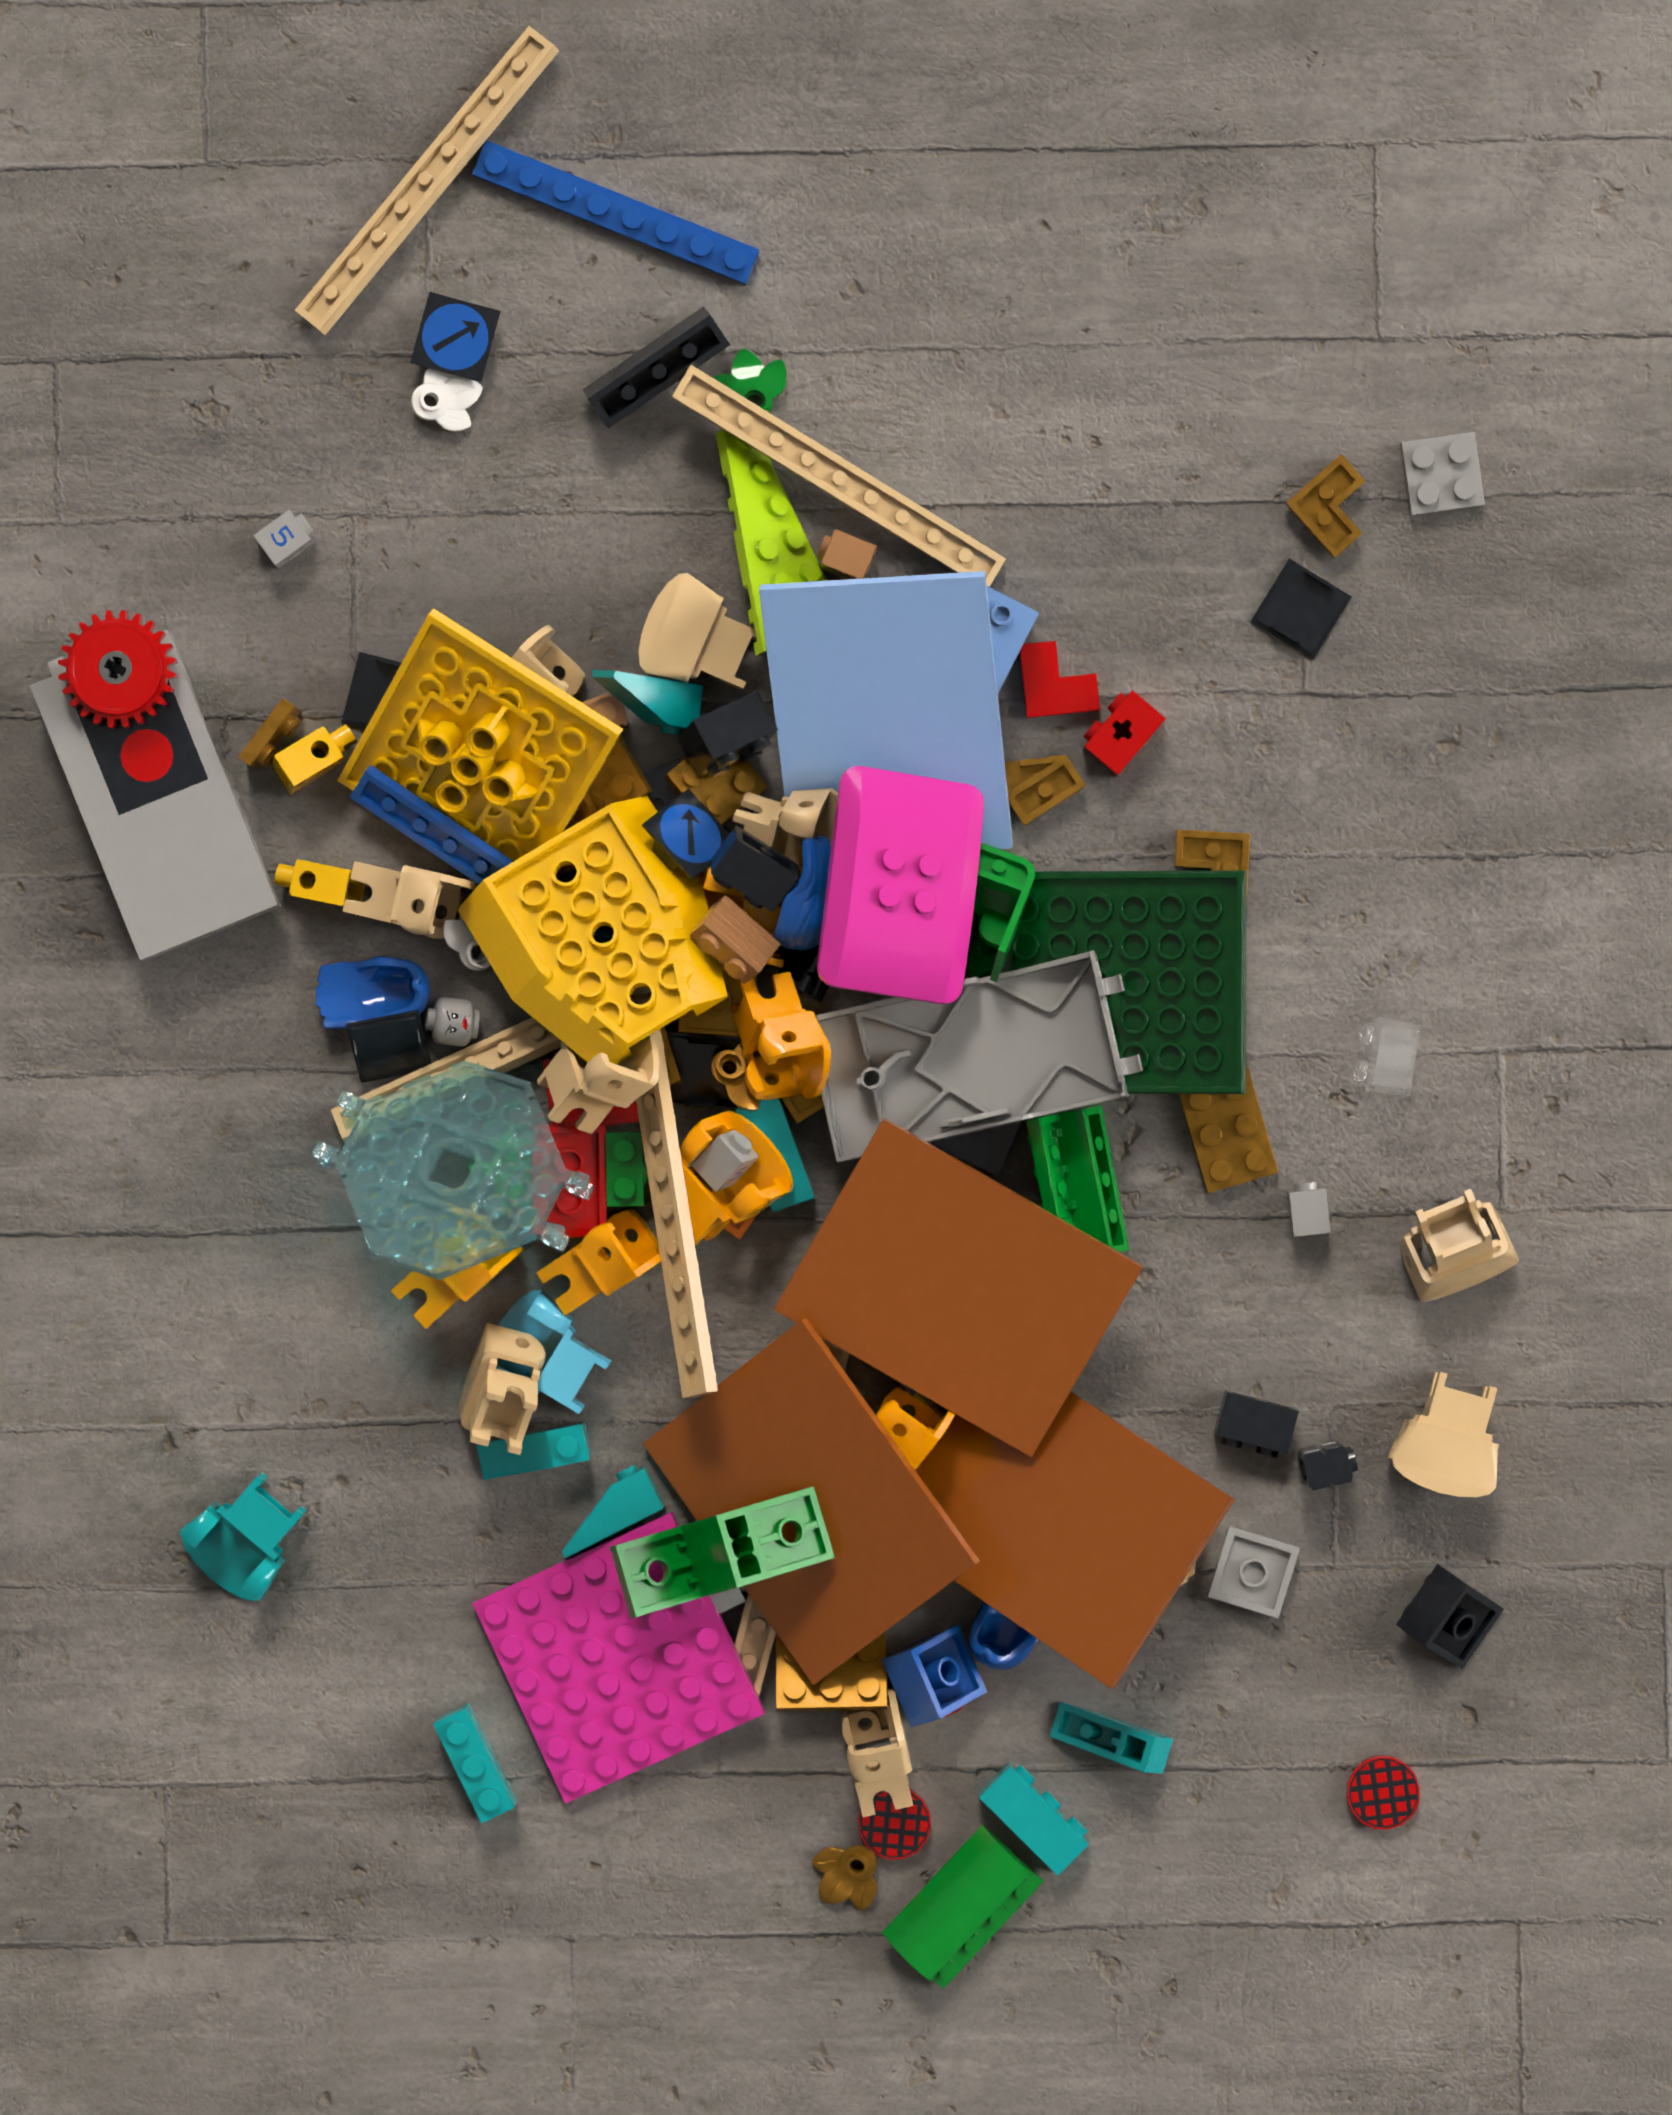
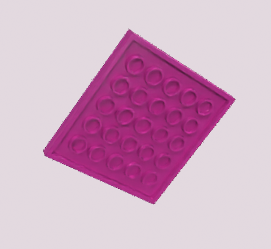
[472,1511,766,1804]

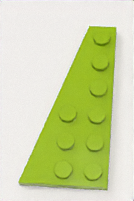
[716,429,827,656]

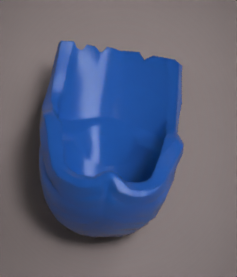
[773,836,831,950]
[316,956,430,1029]
[969,1602,1039,1671]

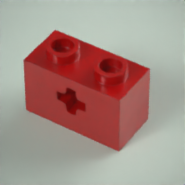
[1083,690,1166,777]

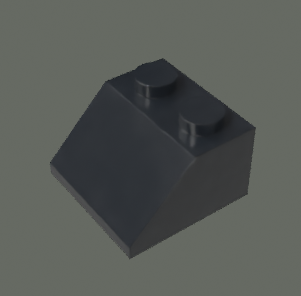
[1396,1564,1504,1669]

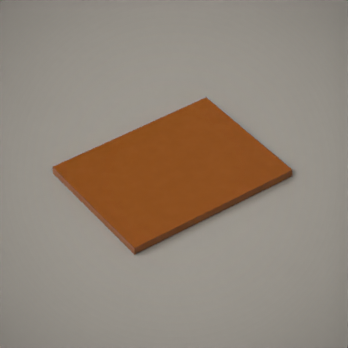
[773,1118,1143,1457]
[643,1318,980,1685]
[916,1391,1235,1689]

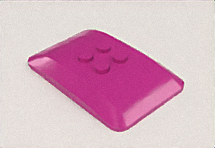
[817,766,984,1004]

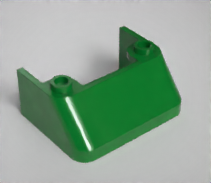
[973,843,1035,982]

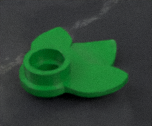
[714,348,787,413]

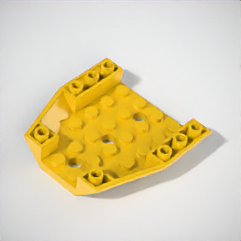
[457,796,728,1065]

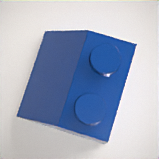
[882,1624,987,1727]

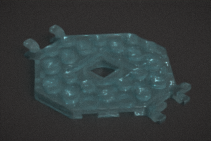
[312,1060,594,1280]

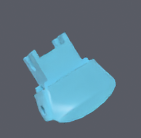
[496,1290,612,1414]

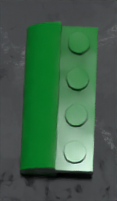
[1026,1105,1130,1252]
[882,1825,1044,1988]

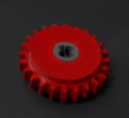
[58,610,178,729]

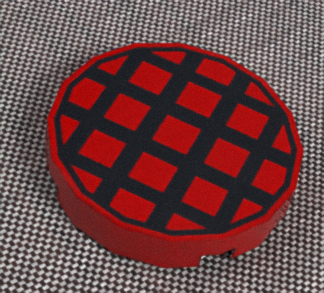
[1346,1755,1420,1830]
[858,1789,931,1860]

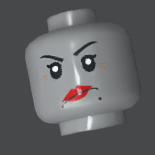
[424,997,480,1047]

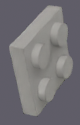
[1400,432,1485,517]
[1207,1525,1300,1619]

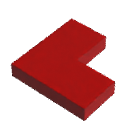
[1020,640,1100,718]

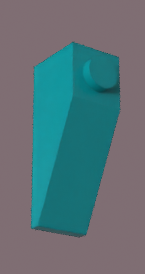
[592,670,703,735]
[476,1421,592,1480]
[562,1464,665,1558]
[1049,1701,1174,1774]

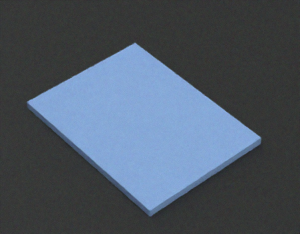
[759,571,1013,849]

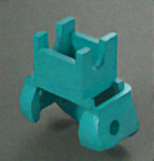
[178,1472,307,1602]

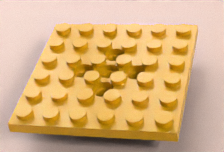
[337,608,624,861]

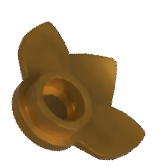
[711,1042,777,1111]
[812,1845,878,1911]

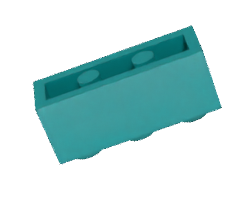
[735,1098,815,1212]
[433,1703,518,1824]
[978,1762,1089,1876]

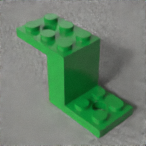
[610,1486,835,1619]

